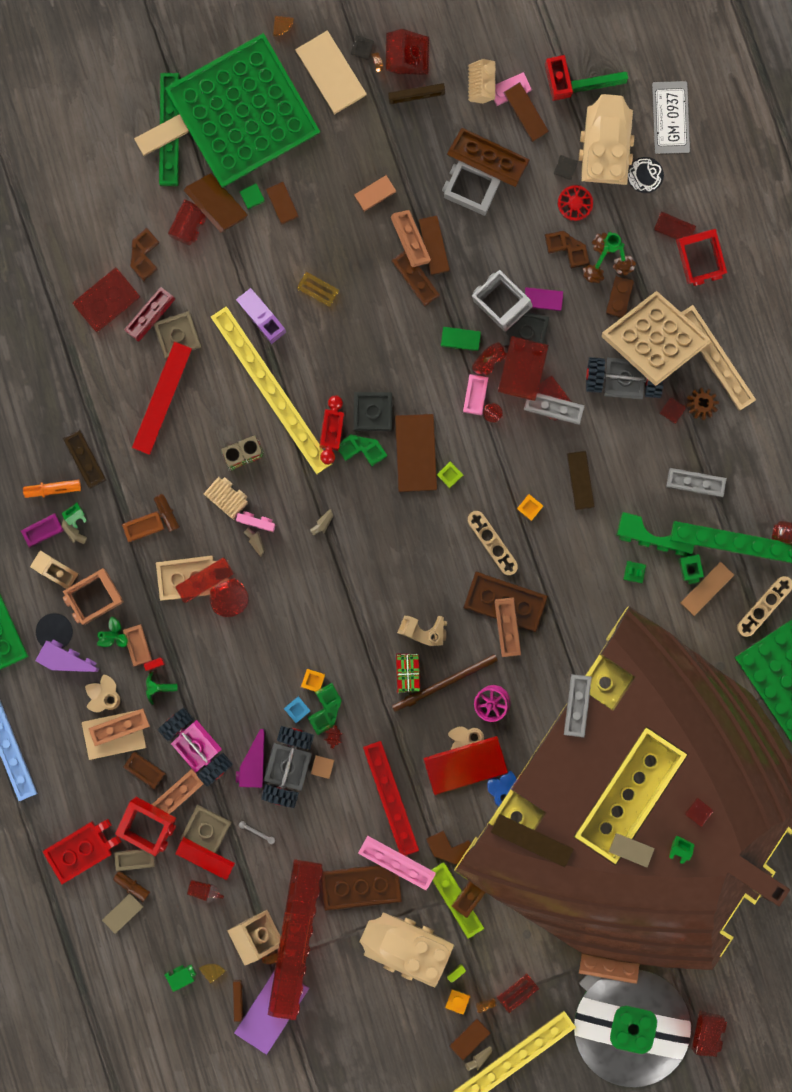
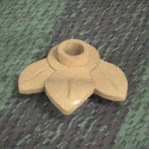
[85,675,120,712]
[448,726,484,750]

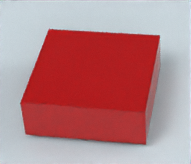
[144,657,166,671]

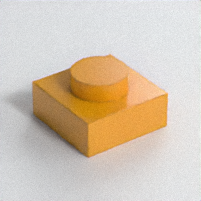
[517,494,543,521]
[301,669,325,692]
[445,989,470,1015]

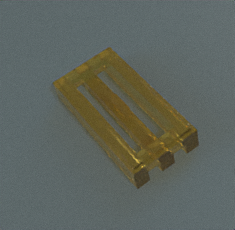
[297,272,339,307]

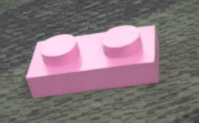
[494,72,531,106]
[236,511,276,533]

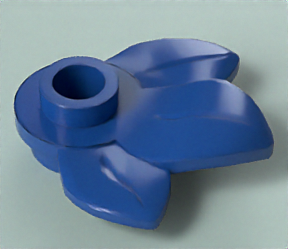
[487,771,516,807]

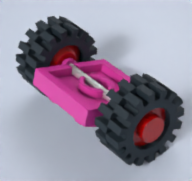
[158,708,233,787]

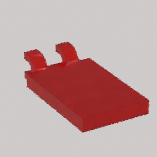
[42,819,122,884]

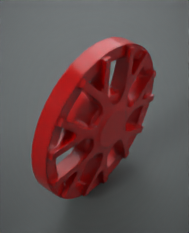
[558,185,593,221]

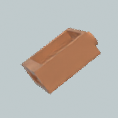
[63,568,124,625]

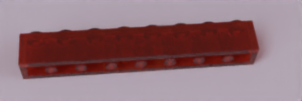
[267,859,323,1020]

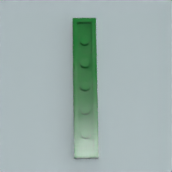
[159,73,180,186]

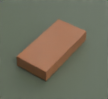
[354,175,396,212]
[123,624,152,667]

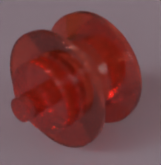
[324,725,344,749]

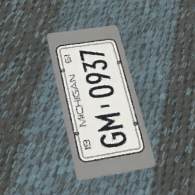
[652,81,690,154]

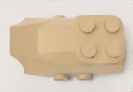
[579,94,634,185]
[359,913,454,988]

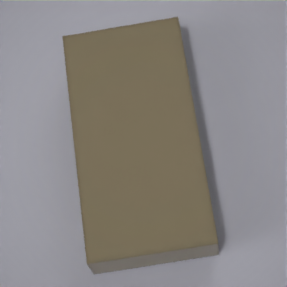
[609,833,655,867]
[114,849,155,871]
[102,893,144,934]

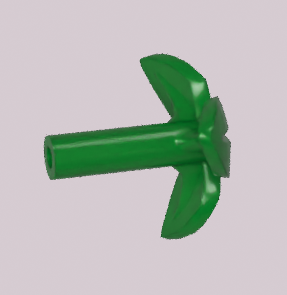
[97,616,128,647]
[146,671,177,705]

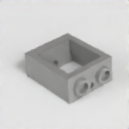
[442,161,501,216]
[472,270,533,332]

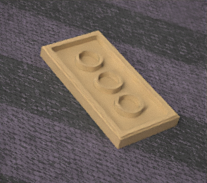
[295,30,367,115]

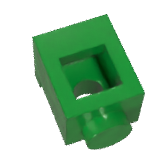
[678,554,704,584]
[165,964,197,992]

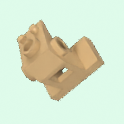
[397,615,447,646]

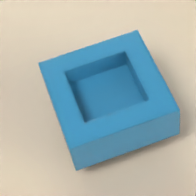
[284,696,311,723]

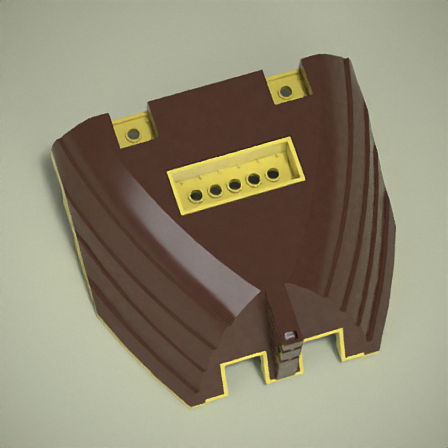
[454,606,792,970]

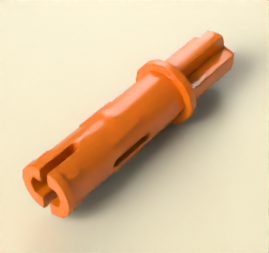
[23,479,81,498]

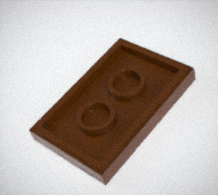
[184,173,248,233]

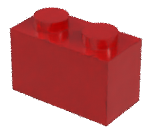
[545,55,573,101]

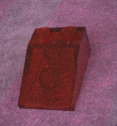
[498,336,549,401]

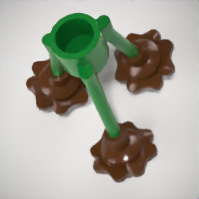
[583,232,636,283]

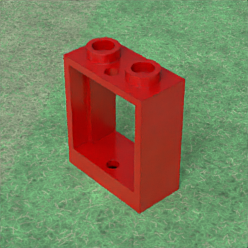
[676,229,727,286]
[115,796,176,856]

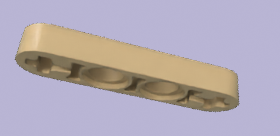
[468,511,518,576]
[737,576,792,637]

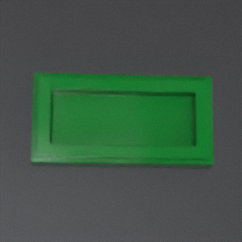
[441,327,481,351]

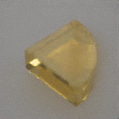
[199,964,226,984]

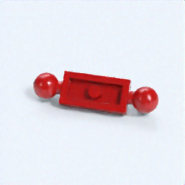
[319,395,344,465]

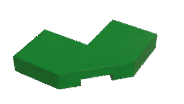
[338,435,388,466]
[308,683,342,735]

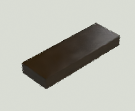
[388,83,445,105]
[63,429,107,489]
[567,451,595,510]

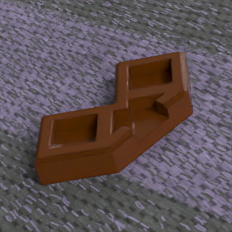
[130,228,160,282]
[544,231,590,268]
[426,830,471,865]

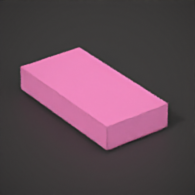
[463,374,488,416]

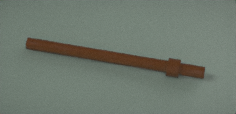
[392,654,498,712]

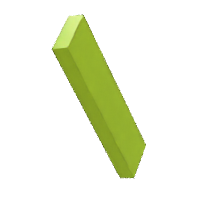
[431,862,484,939]

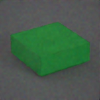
[239,183,265,209]

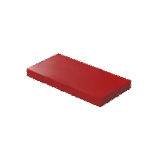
[423,736,508,795]

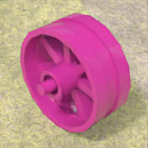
[474,685,511,722]

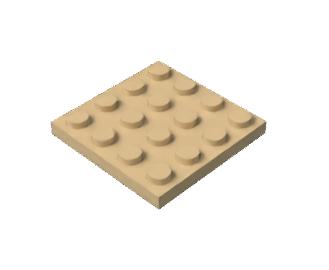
[602,291,711,386]

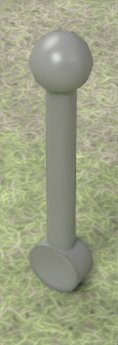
[239,821,275,844]

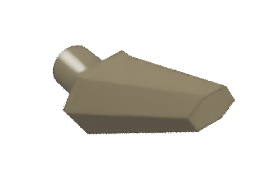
[310,509,334,535]
[61,519,87,544]
[244,527,265,557]
[465,1046,492,1071]

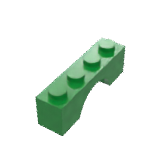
[616,512,694,557]

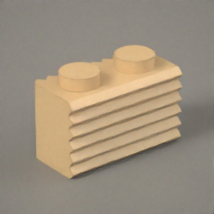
[468,59,496,104]
[204,477,248,520]

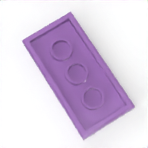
[234,967,309,1055]

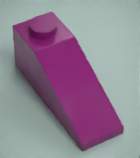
[236,729,265,788]

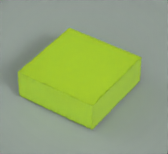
[437,461,463,489]
[446,963,466,982]

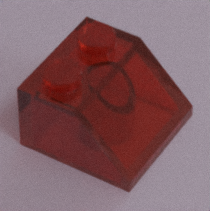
[386,29,429,75]
[691,1010,727,1057]

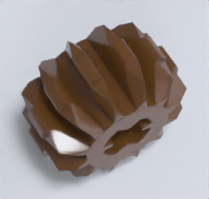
[686,387,719,420]

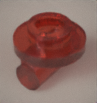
[483,403,503,423]

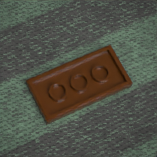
[447,128,530,187]
[395,414,437,492]
[463,572,548,633]
[321,865,402,911]

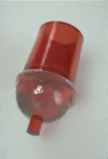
[187,880,224,903]

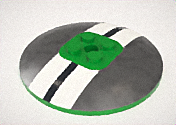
[574,969,691,1087]

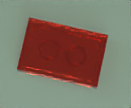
[72,267,140,333]

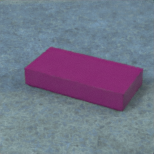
[525,287,563,311]
[21,513,64,548]

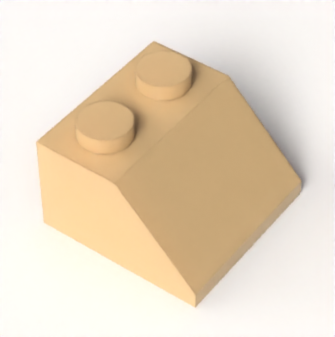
[227,910,284,965]

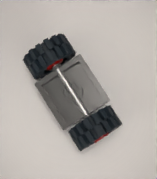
[586,357,664,399]
[261,726,314,808]

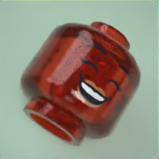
[772,521,792,546]

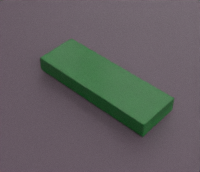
[571,71,628,93]

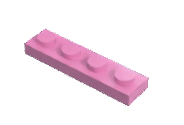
[358,836,436,890]

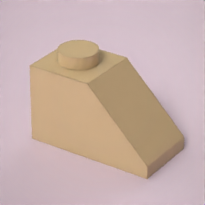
[30,551,78,589]

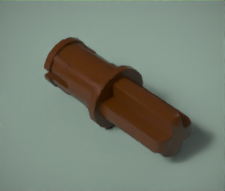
[154,494,180,532]
[113,871,150,902]

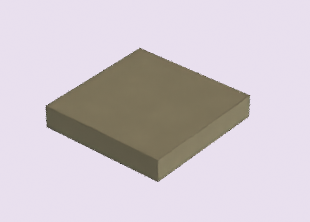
[154,311,202,359]
[180,805,232,853]

